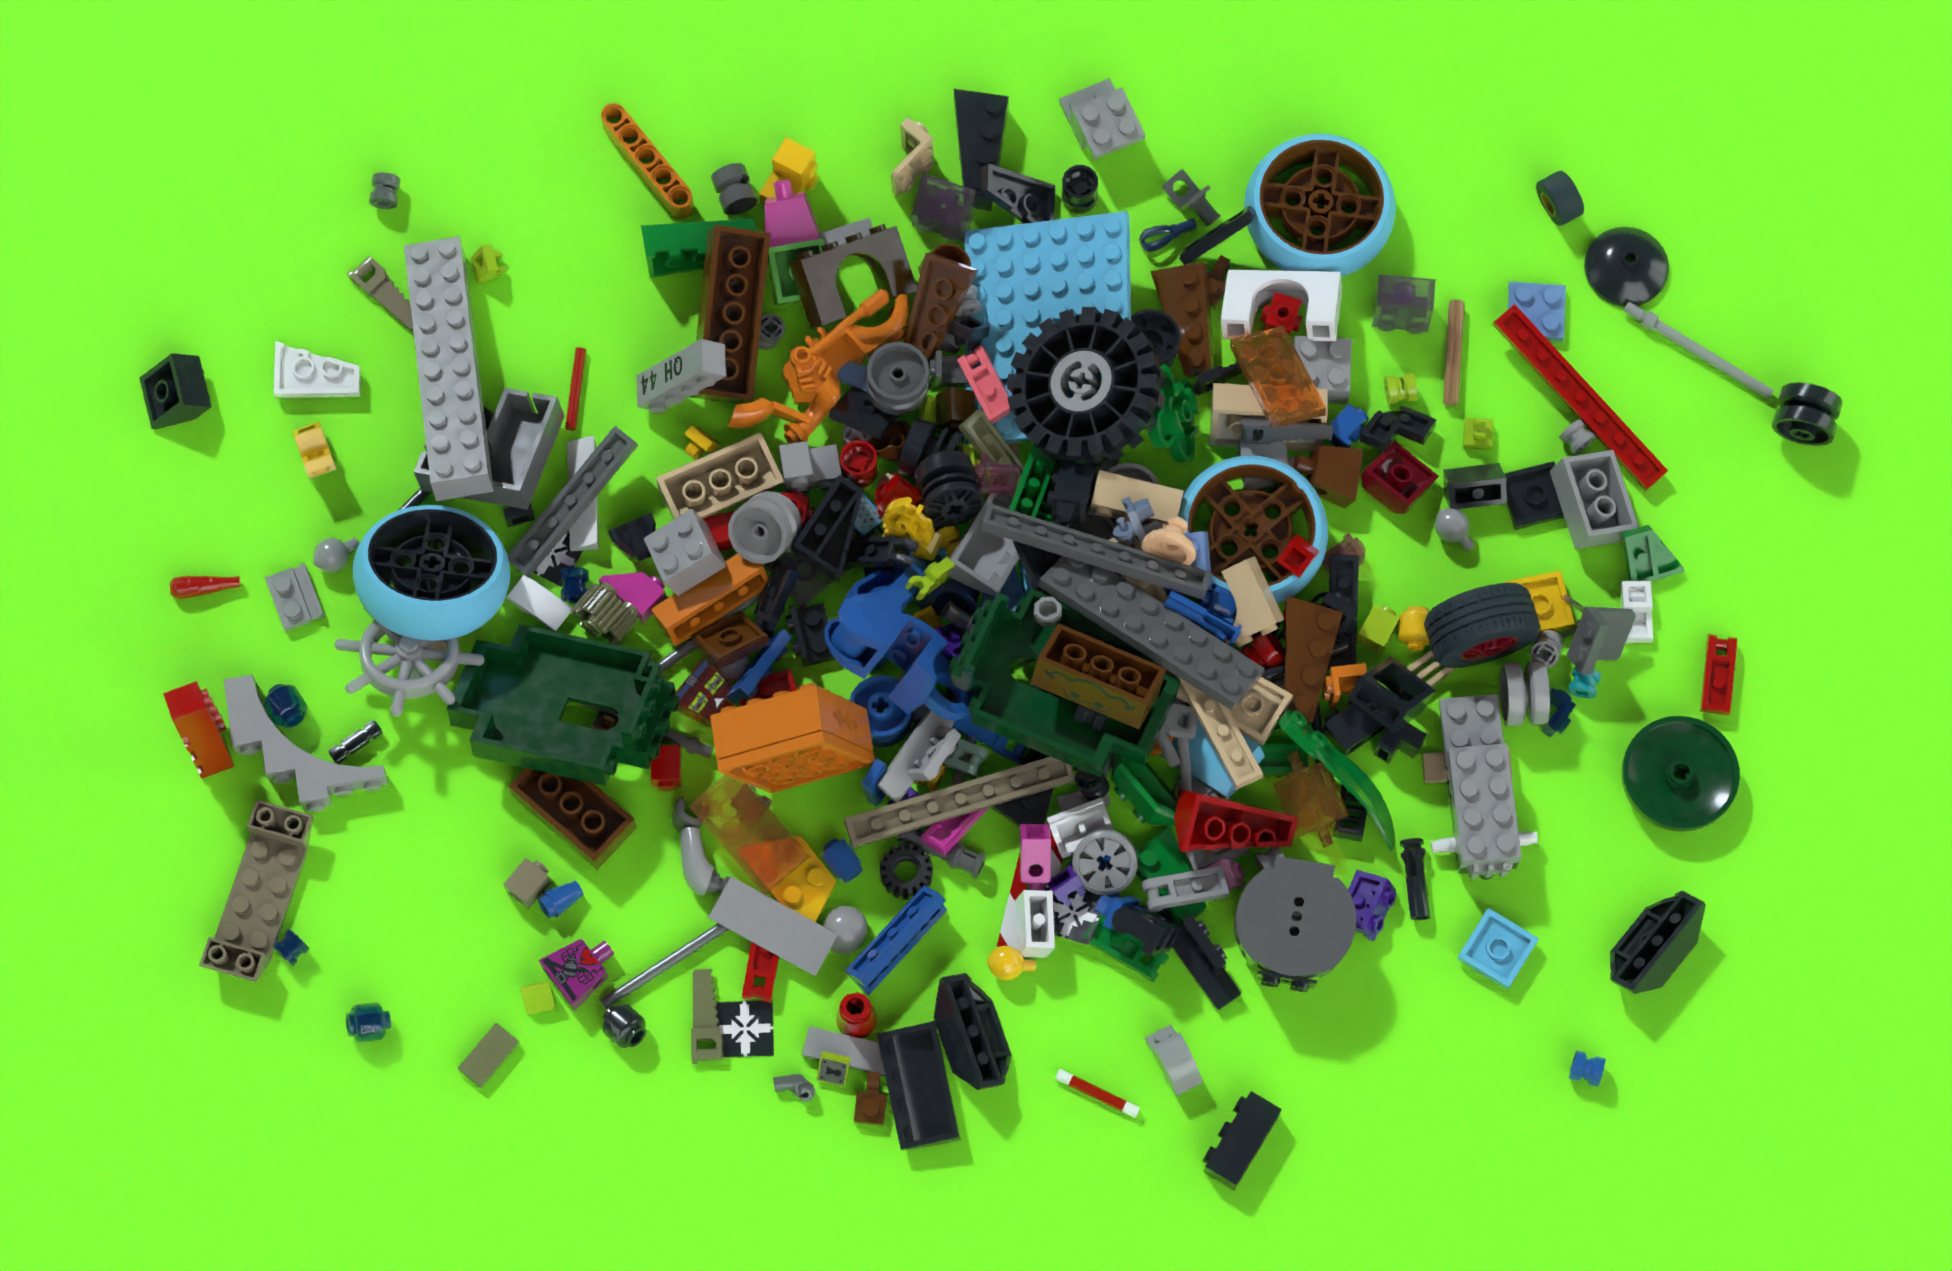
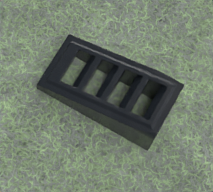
[1333,784,1367,842]

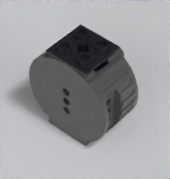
[1234,856,1356,992]

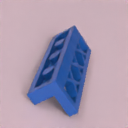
[845,885,947,996]

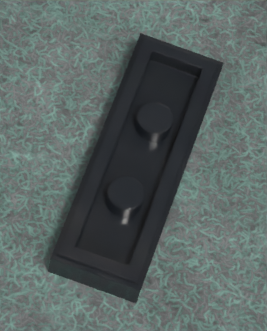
[1179,206,1256,265]

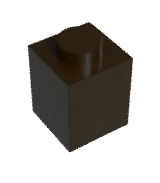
[936,387,975,434]

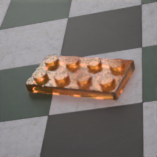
[1230,326,1326,429]
[689,775,810,895]

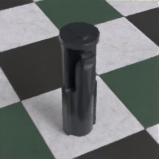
[1400,838,1430,920]

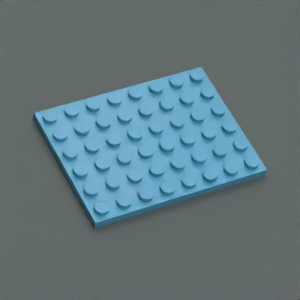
[965,211,1131,444]

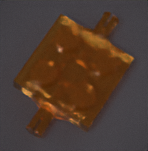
[1274,751,1349,848]

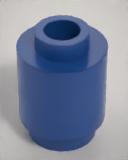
[821,838,863,883]

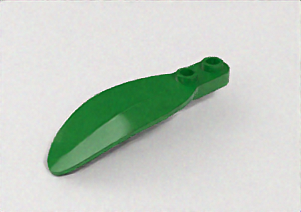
[1278,710,1395,851]

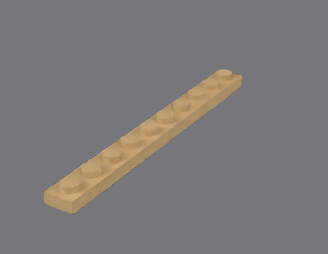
[1109,536,1263,790]

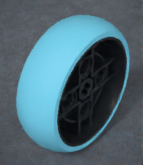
[353,505,510,641]

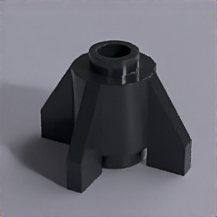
[608,513,656,562]

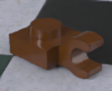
[1207,255,1231,309]
[854,1071,887,1126]

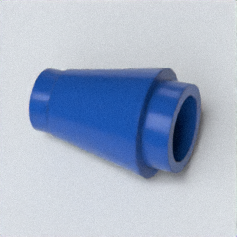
[538,881,584,918]

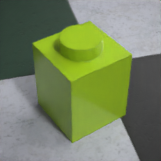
[1357,604,1400,655]

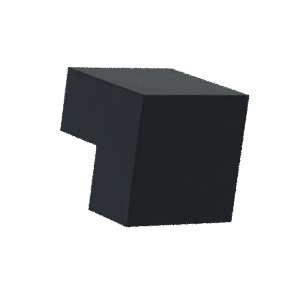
[1374,723,1427,764]

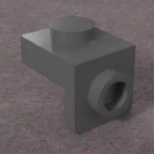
[930,351,969,387]

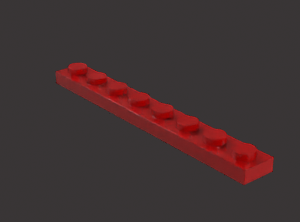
[1492,304,1668,491]

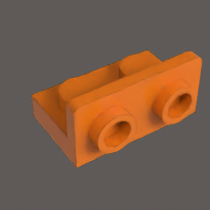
[1322,663,1367,708]

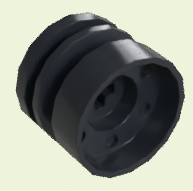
[1131,309,1181,369]
[897,417,964,479]
[914,450,984,527]

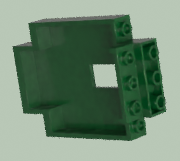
[948,589,1181,777]
[447,624,679,786]

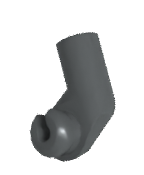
[773,1074,815,1102]

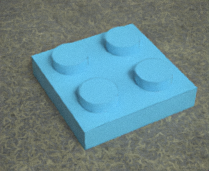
[1457,908,1539,990]

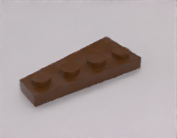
[903,253,979,366]
[1150,262,1215,378]
[1283,596,1343,724]

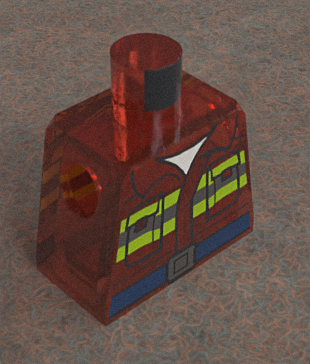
[676,658,734,728]

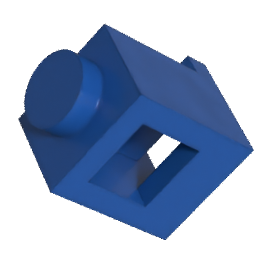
[1326,404,1369,448]

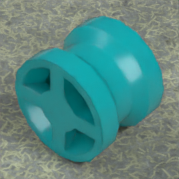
[1568,667,1601,699]

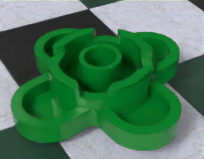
[1148,364,1199,463]

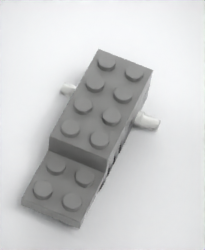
[1431,694,1538,880]

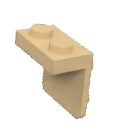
[891,117,934,196]

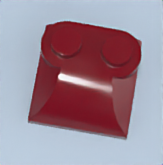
[1361,441,1439,514]

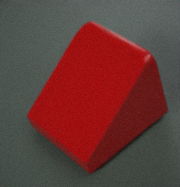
[1276,535,1320,578]

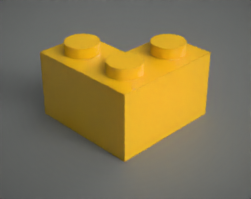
[759,137,819,207]

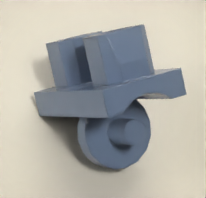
[1113,497,1161,546]

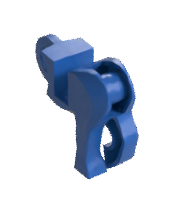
[824,552,974,721]

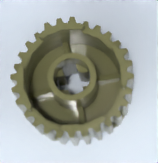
[570,582,639,645]

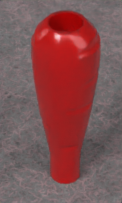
[170,576,241,599]

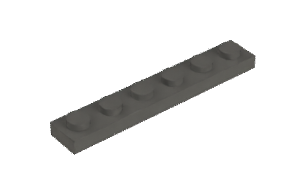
[507,426,638,577]

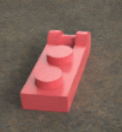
[957,344,1012,424]

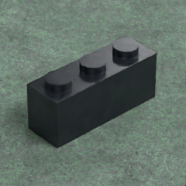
[1202,1091,1282,1191]

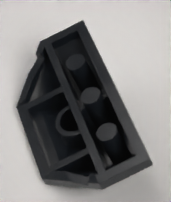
[1610,891,1706,994]
[933,973,1012,1090]

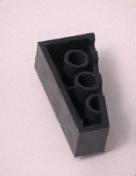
[954,89,1009,211]

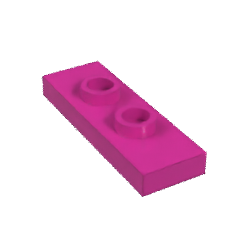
[921,807,990,856]

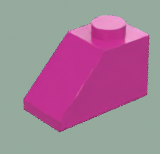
[599,572,667,624]

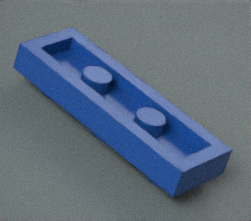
[726,629,792,704]

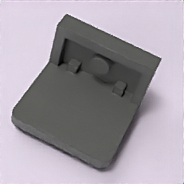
[1567,606,1636,675]

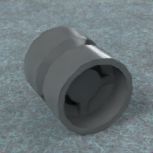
[711,163,758,215]

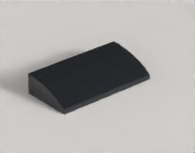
[877,1021,961,1151]

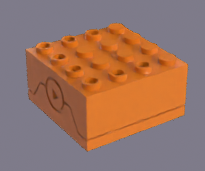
[710,683,875,794]

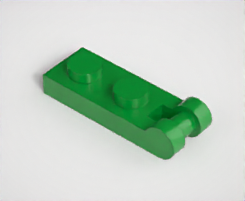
[1083,915,1169,982]

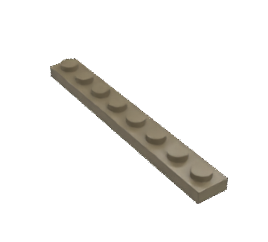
[844,757,1075,848]

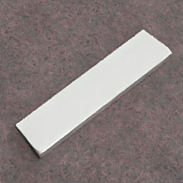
[567,436,599,551]

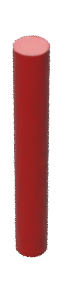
[565,347,586,431]

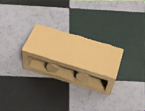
[1090,470,1184,529]

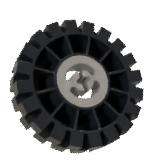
[1007,307,1166,466]

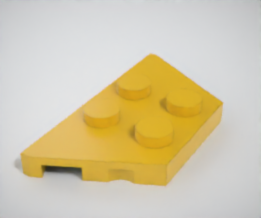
[738,836,837,922]

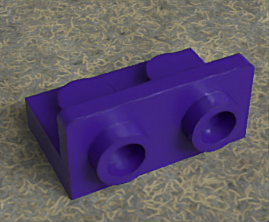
[1348,870,1396,941]

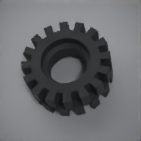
[880,843,933,900]

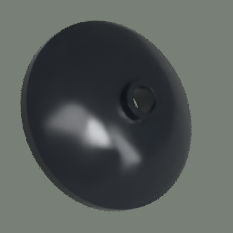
[1584,227,1669,307]

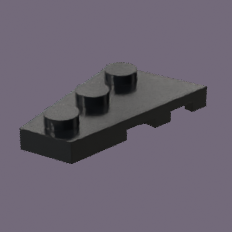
[991,749,1054,827]

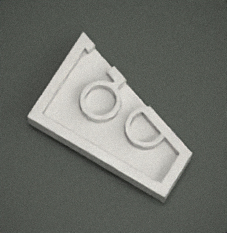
[274,341,361,398]

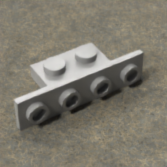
[876,694,962,803]

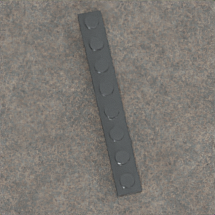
[980,503,1211,599]

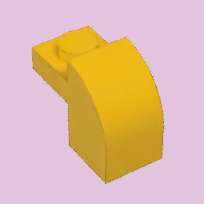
[293,422,336,479]

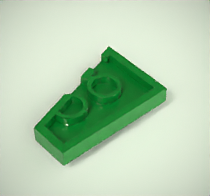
[1136,826,1207,926]

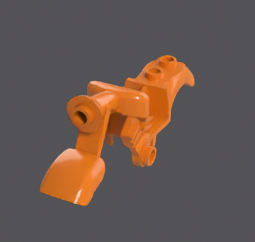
[728,289,909,444]

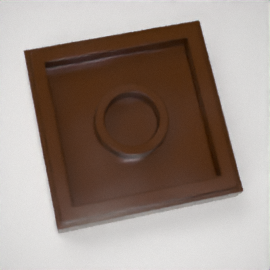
[691,611,770,669]

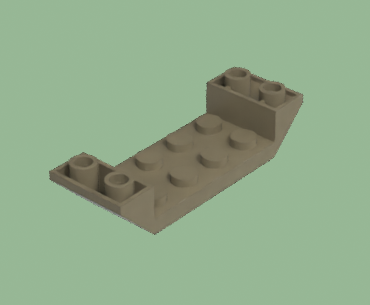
[199,800,313,982]

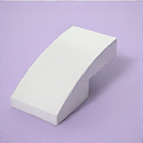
[506,575,572,632]
[1621,581,1653,643]

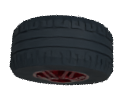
[1424,582,1541,668]

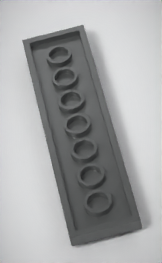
[1038,556,1265,711]

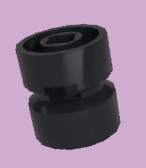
[1061,165,1098,214]

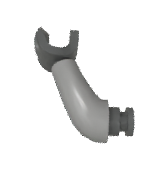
[672,796,730,896]

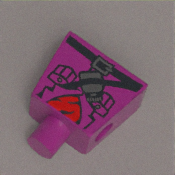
[539,939,614,1011]

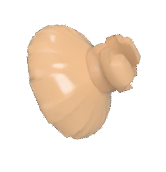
[1141,517,1196,565]

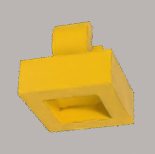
[684,425,720,459]

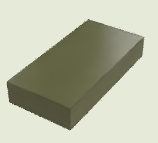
[458,1023,520,1088]

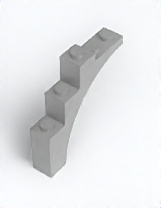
[224,675,389,812]

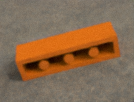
[651,554,768,647]

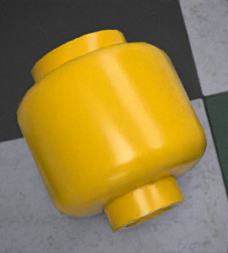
[1397,606,1430,651]

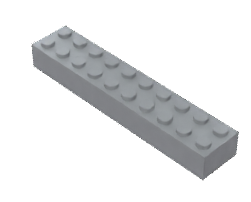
[404,236,494,501]

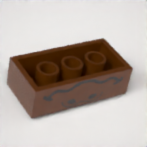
[1030,623,1167,729]
[508,768,637,870]

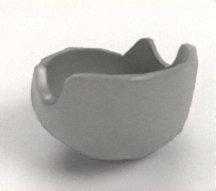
[823,906,868,954]

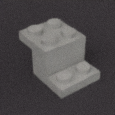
[1059,78,1145,160]

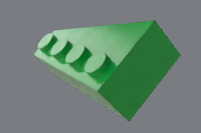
[641,218,756,278]

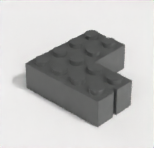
[414,388,565,510]

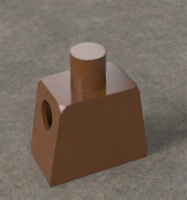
[1293,446,1363,508]

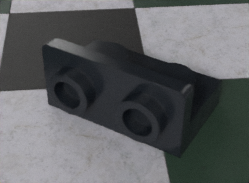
[785,603,836,667]

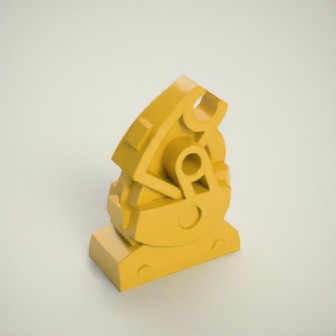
[881,497,943,561]

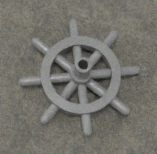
[334,608,484,717]

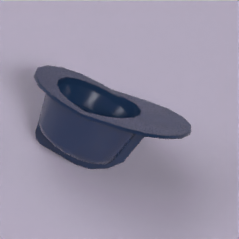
[913,578,980,616]

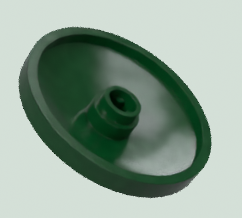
[1621,716,1740,832]

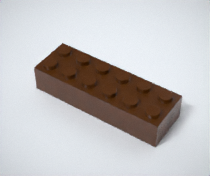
[690,225,771,404]

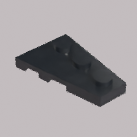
[981,164,1055,224]

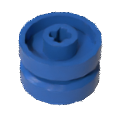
[850,675,913,748]

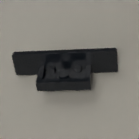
[1157,908,1241,1010]

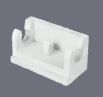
[1047,797,1114,859]

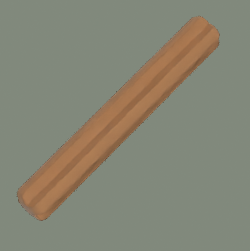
[1443,299,1465,407]

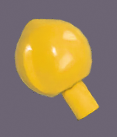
[987,946,1036,981]

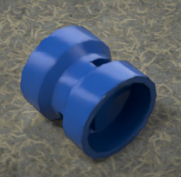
[1569,1050,1606,1087]

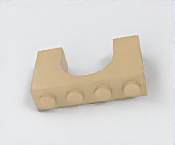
[1178,556,1284,648]

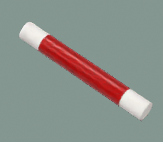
[1055,1069,1140,1118]

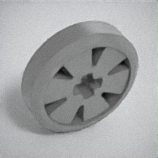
[1072,829,1138,895]

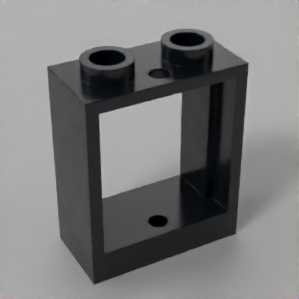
[1348,656,1436,733]

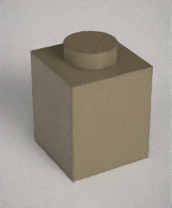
[503,858,551,909]

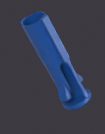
[1163,590,1242,646]

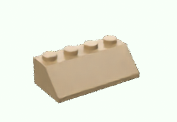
[1209,383,1328,452]
[656,432,785,520]

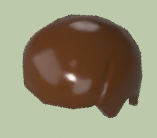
[871,421,911,462]

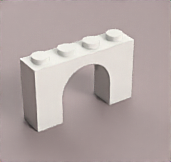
[1221,270,1342,341]

